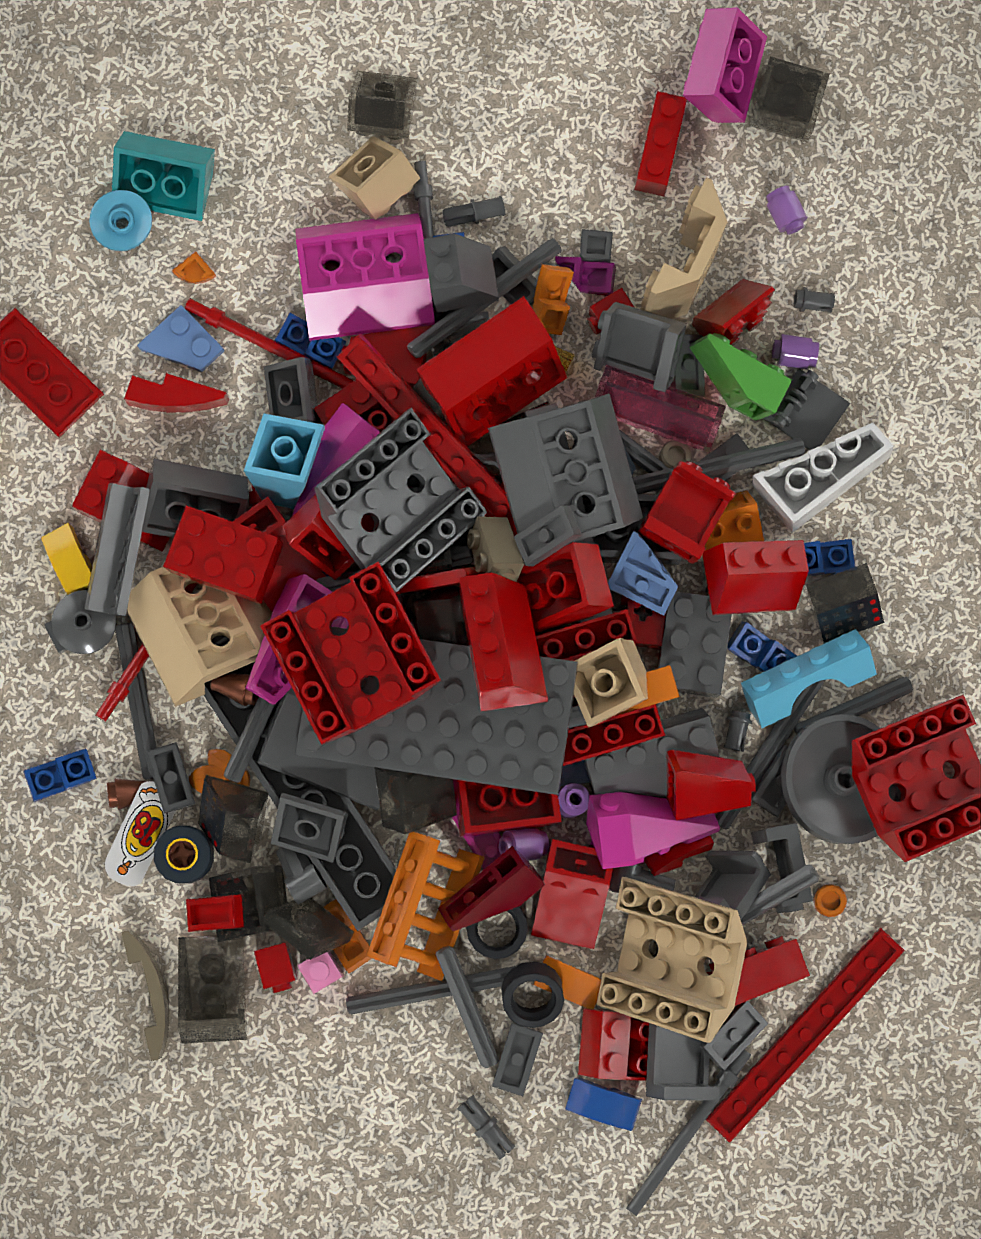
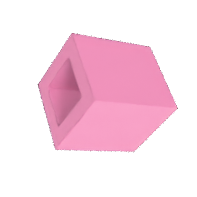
[297,948,344,994]

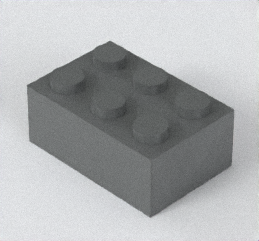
[657,591,732,698]

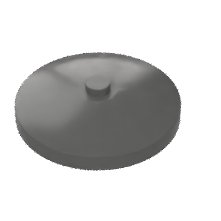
[781,714,901,845]

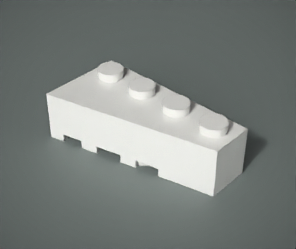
[752,423,894,533]

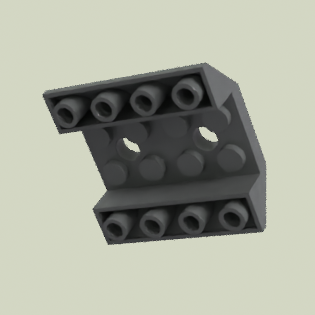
[488,394,643,543]
[314,408,487,593]

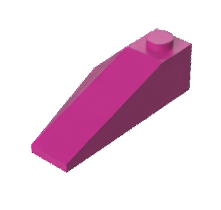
[292,403,380,516]
[246,574,349,705]
[586,792,720,869]

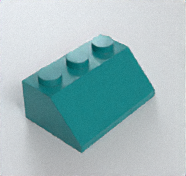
[112,131,215,221]

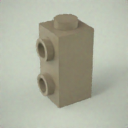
[467,516,524,582]

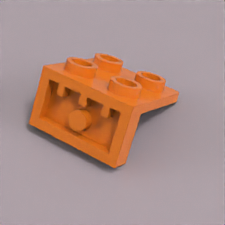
[702,490,764,567]

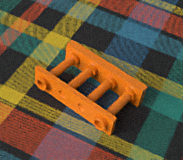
[366,830,485,981]

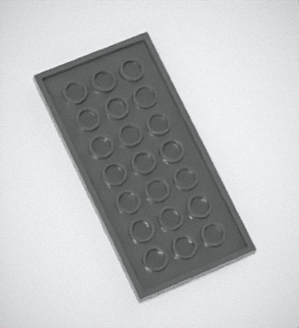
[295,627,578,795]

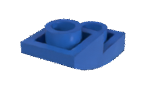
[274,313,347,369]
[804,539,856,576]
[727,621,797,672]
[23,748,97,802]
[565,1077,642,1131]

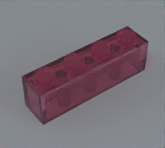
[595,365,726,453]

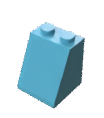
[244,413,325,509]

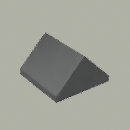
[263,357,320,423]
[271,793,348,863]

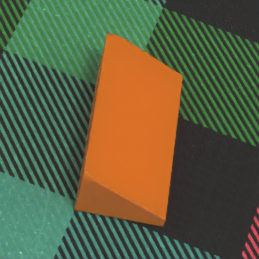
[533,955,601,1009]

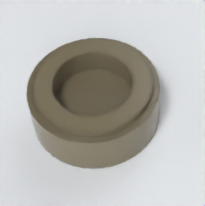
[659,440,692,468]

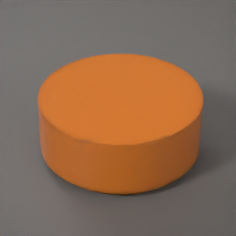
[813,884,847,917]

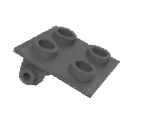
[763,368,850,450]

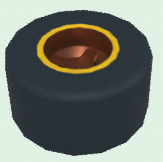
[154,826,214,884]

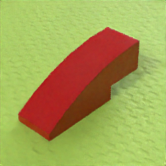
[124,373,229,413]

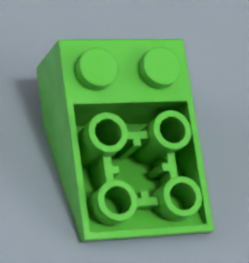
[689,333,792,421]

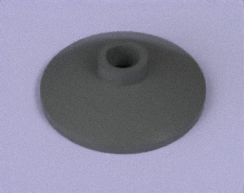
[52,590,116,654]

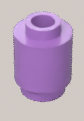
[766,185,808,235]
[772,334,819,369]
[558,783,589,818]
[498,828,549,861]

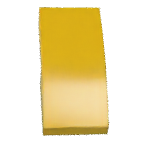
[41,523,92,595]

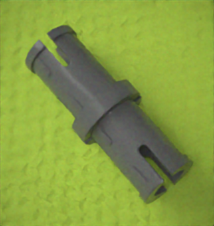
[457,1095,515,1160]

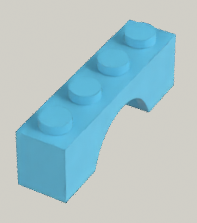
[741,629,877,728]

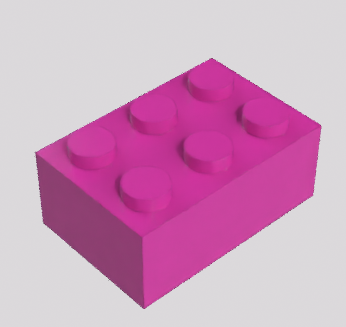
[683,7,767,123]

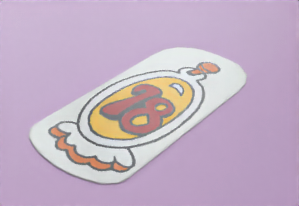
[105,781,176,886]

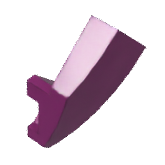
[555,256,616,296]

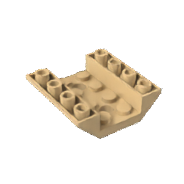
[640,177,728,319]
[127,567,272,707]
[596,877,747,1043]

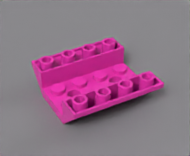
[295,213,435,341]

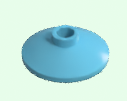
[89,190,152,251]

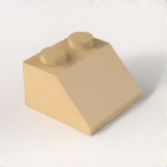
[329,136,420,220]
[574,638,648,727]

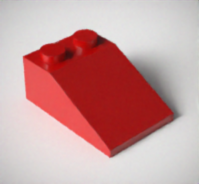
[72,450,170,552]
[517,542,614,633]

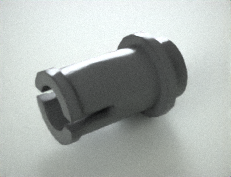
[794,287,835,313]
[724,710,752,752]

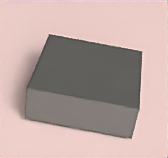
[580,229,613,263]

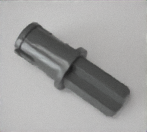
[443,196,506,227]

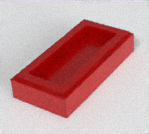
[186,894,244,932]

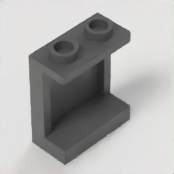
[592,302,687,392]
[751,823,813,913]
[695,851,771,920]
[646,1023,720,1100]

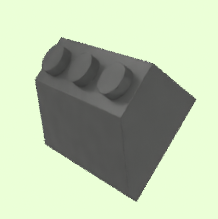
[142,458,248,538]

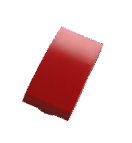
[644,835,714,876]

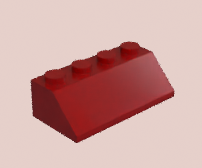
[459,572,548,711]

